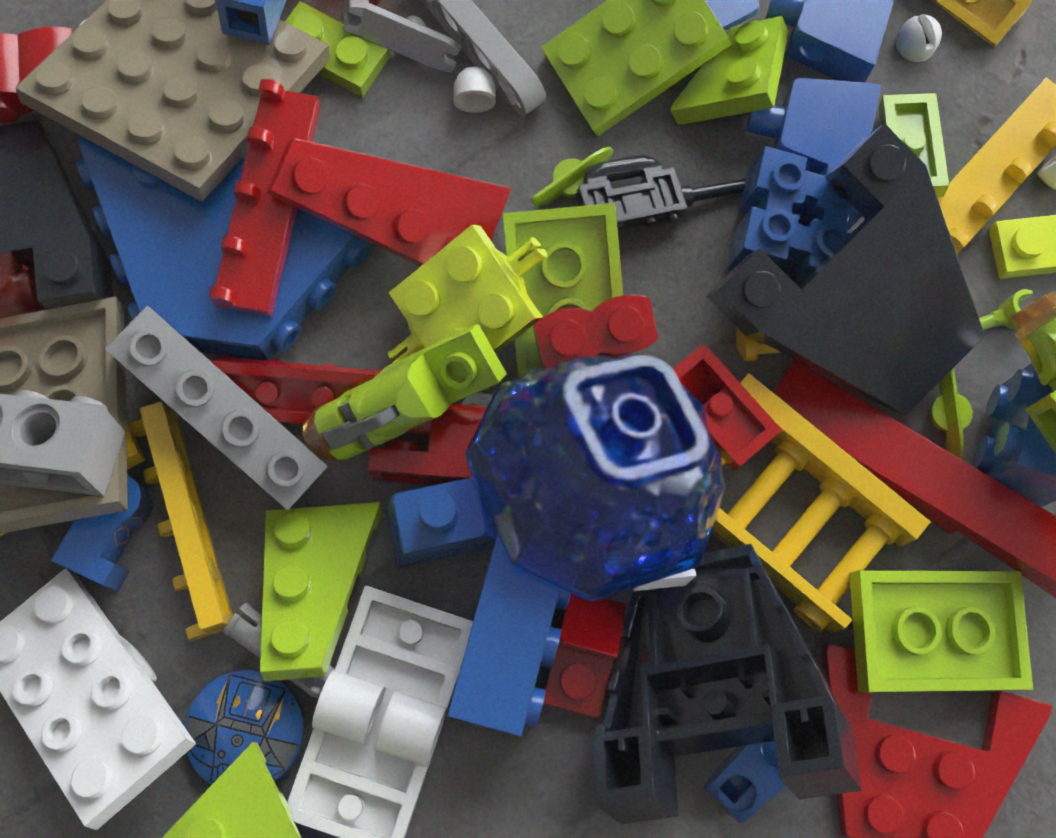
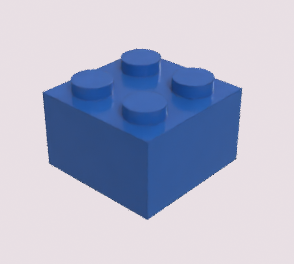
[973,363,1056,507]

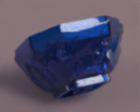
[465,354,727,602]

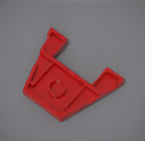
[821,644,1053,838]

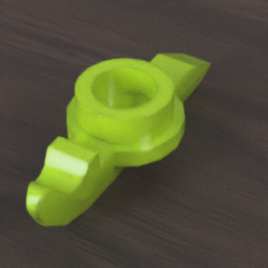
[529,146,614,208]
[930,368,973,460]

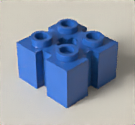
[726,146,862,286]

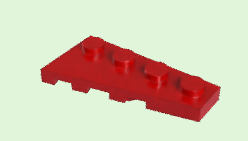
[267,138,512,266]

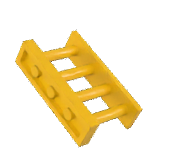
[662,373,931,633]

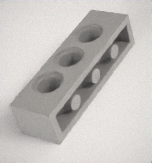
[105,305,328,510]
[0,390,125,497]

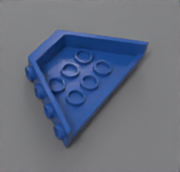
[76,137,372,361]

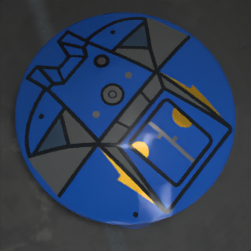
[184,670,304,785]

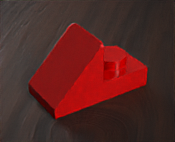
[659,343,782,471]
[543,590,626,718]

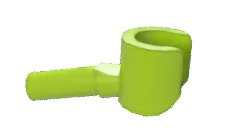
[979,289,1042,330]

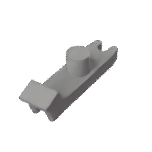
[340,0,462,73]

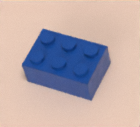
[447,532,577,736]

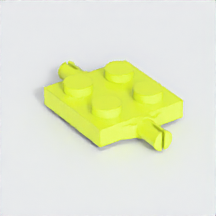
[388,225,547,363]

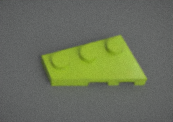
[260,502,383,681]
[162,742,301,838]

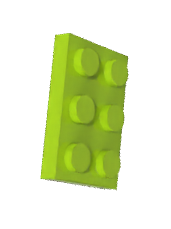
[541,0,732,136]
[503,203,630,382]
[849,571,1033,693]

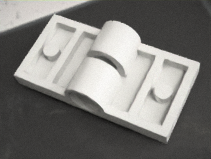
[0,568,196,830]
[287,585,473,838]

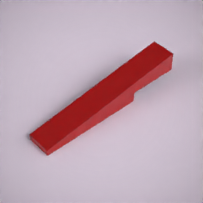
[773,361,1056,598]

